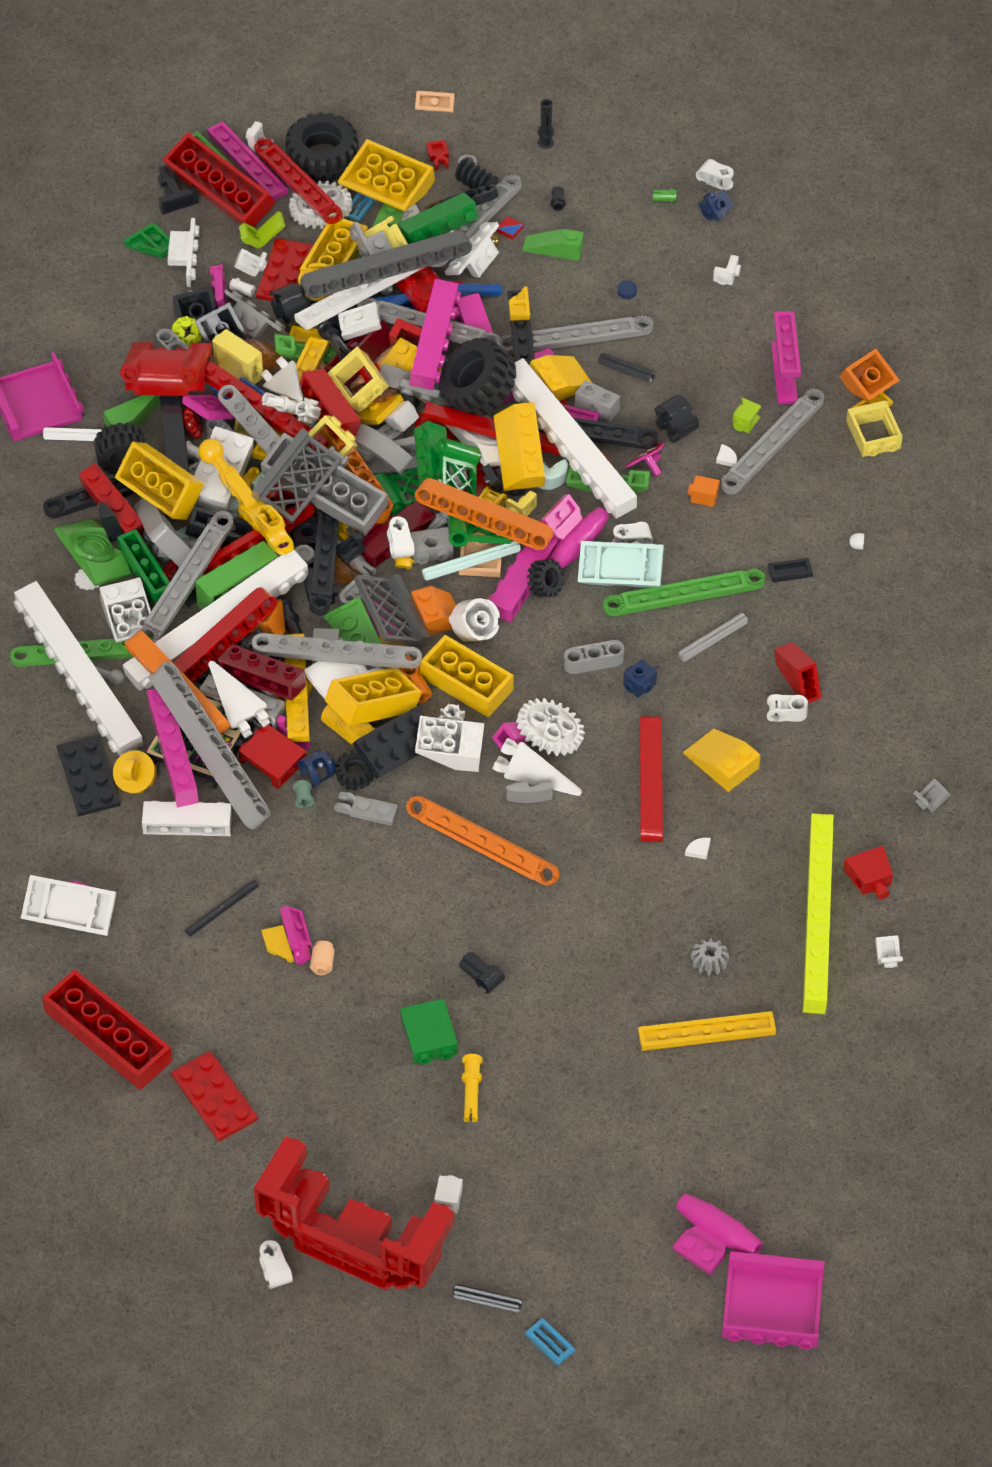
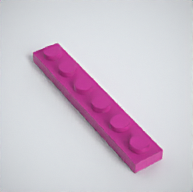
[207,121,288,201]

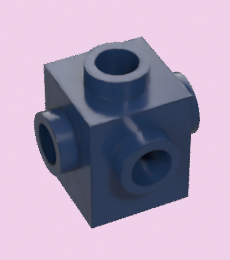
[698,189,734,221]
[623,659,657,698]

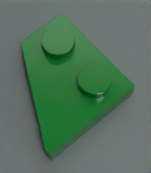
[123,222,170,258]

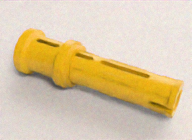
[462,1054,483,1122]

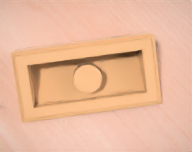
[415,91,455,112]

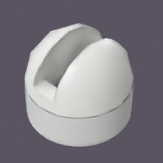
[850,533,865,550]

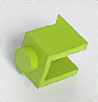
[732,397,761,433]

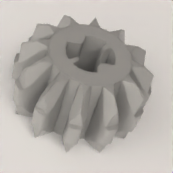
[691,938,729,976]

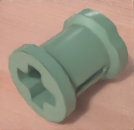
[293,780,314,808]

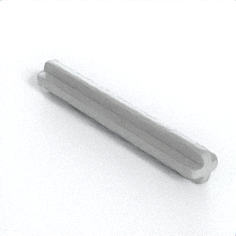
[678,613,748,662]

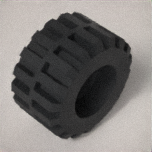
[94,423,146,474]

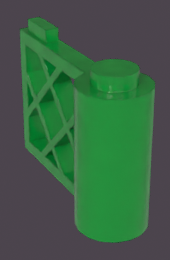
[434,438,481,496]
[375,468,419,516]
[448,515,511,547]

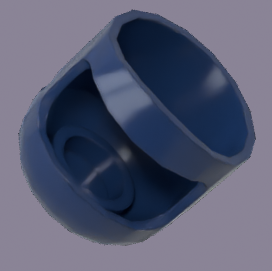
[298,749,336,788]

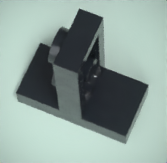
[157,165,199,215]

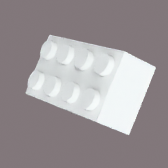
[194,426,254,512]

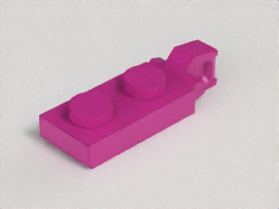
[210,264,227,308]
[280,906,312,965]

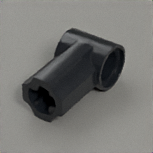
[459,952,505,994]

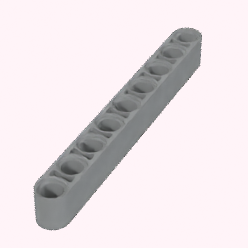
[150,661,270,830]

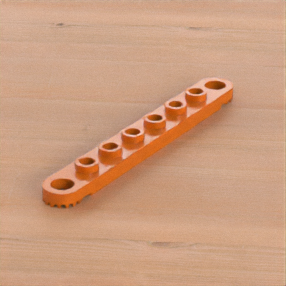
[406,796,560,886]

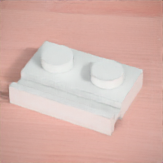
[338,302,382,341]

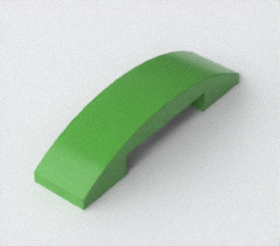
[274,334,346,364]
[566,467,650,493]

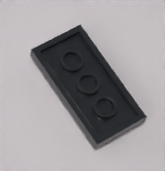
[352,706,425,779]
[56,735,120,817]

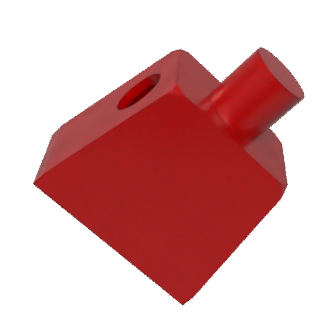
[843,846,893,900]

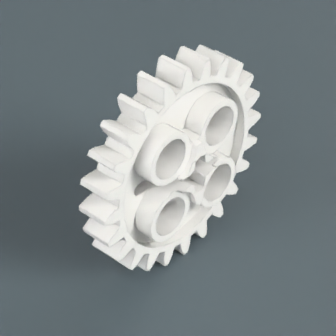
[289,181,352,229]
[516,698,585,756]

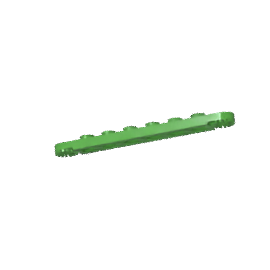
[603,568,765,616]
[10,634,167,667]

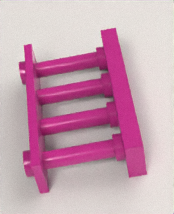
[771,311,801,404]

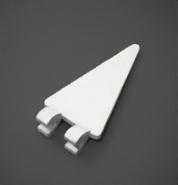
[261,356,303,402]
[209,661,270,738]
[492,738,582,796]

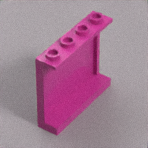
[0,352,84,442]
[722,1251,825,1350]

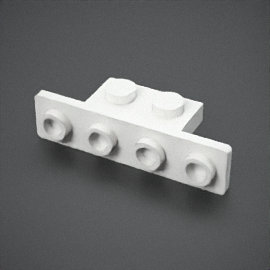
[168,218,199,287]
[445,222,499,278]

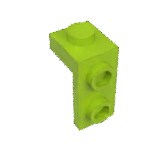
[239,211,285,249]

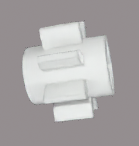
[295,398,321,424]
[439,704,465,721]

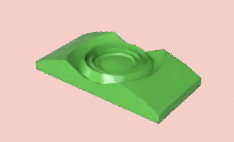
[54,519,131,586]

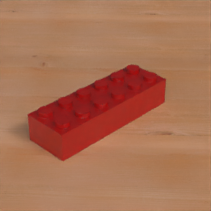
[162,132,275,227]
[42,969,173,1090]

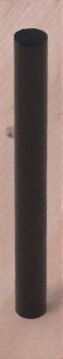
[185,880,258,937]

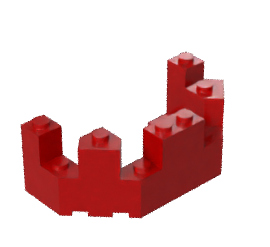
[254,1136,455,1290]

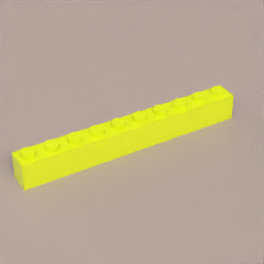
[803,813,834,1014]

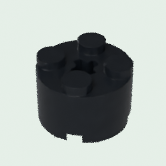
[270,283,311,329]
[654,395,699,443]

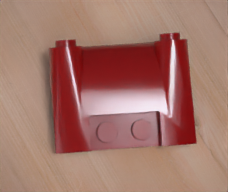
[120,342,213,396]

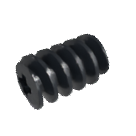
[455,158,499,189]

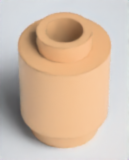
[310,941,335,975]

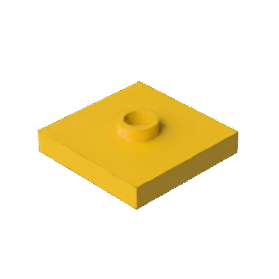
[356,394,403,425]

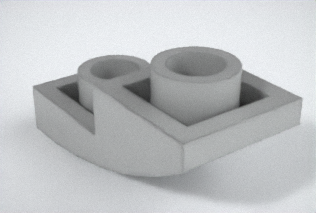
[506,781,553,803]

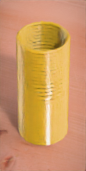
[321,705,375,746]

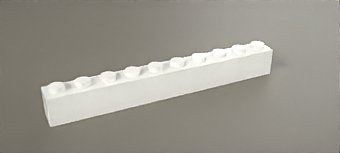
[511,359,637,519]
[123,550,308,691]
[13,581,143,756]

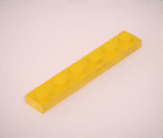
[284,634,310,742]
[638,1011,776,1051]

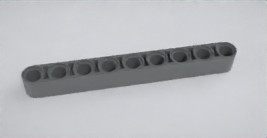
[300,230,473,299]

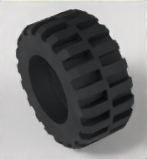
[285,112,359,184]
[438,338,516,417]

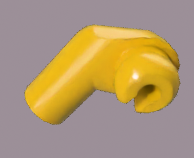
[242,467,260,490]

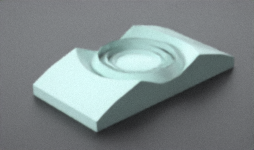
[578,541,664,588]

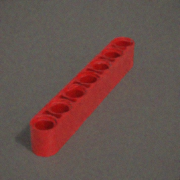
[173,587,277,683]
[639,716,663,842]

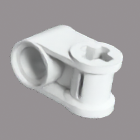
[696,159,733,191]
[387,517,415,559]
[612,522,653,544]
[767,694,808,722]
[259,1240,293,1289]

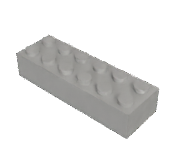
[261,433,389,536]

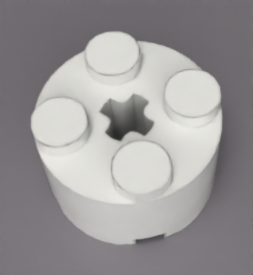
[449,598,500,642]

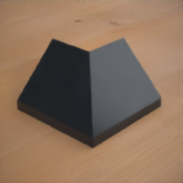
[172,286,217,334]

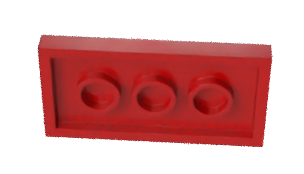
[256,238,314,301]
[395,266,455,313]
[171,1051,258,1142]

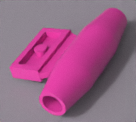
[540,494,609,569]
[672,1193,763,1275]

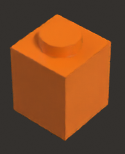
[688,475,720,507]

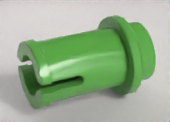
[653,188,677,203]

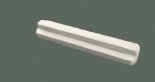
[43,427,102,441]

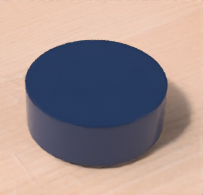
[617,281,637,299]

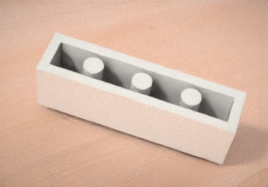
[142,801,232,836]

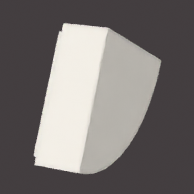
[716,445,737,467]
[685,838,711,859]

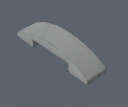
[355,423,414,474]

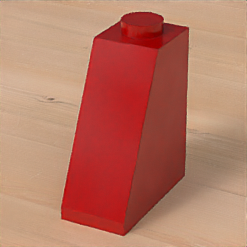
[774,642,821,703]

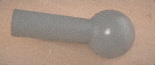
[95,666,125,685]

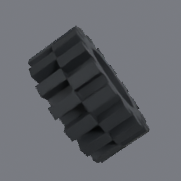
[527,559,564,598]
[336,750,374,790]

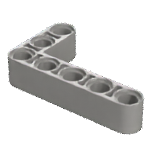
[134,497,192,567]

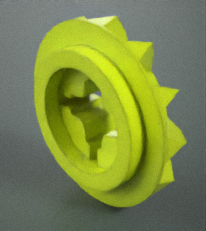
[172,316,202,348]

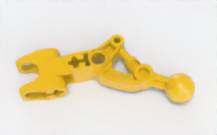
[198,438,294,555]

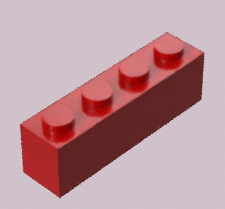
[300,369,361,439]
[78,463,145,536]

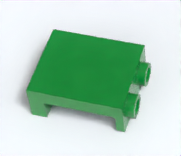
[400,999,458,1065]

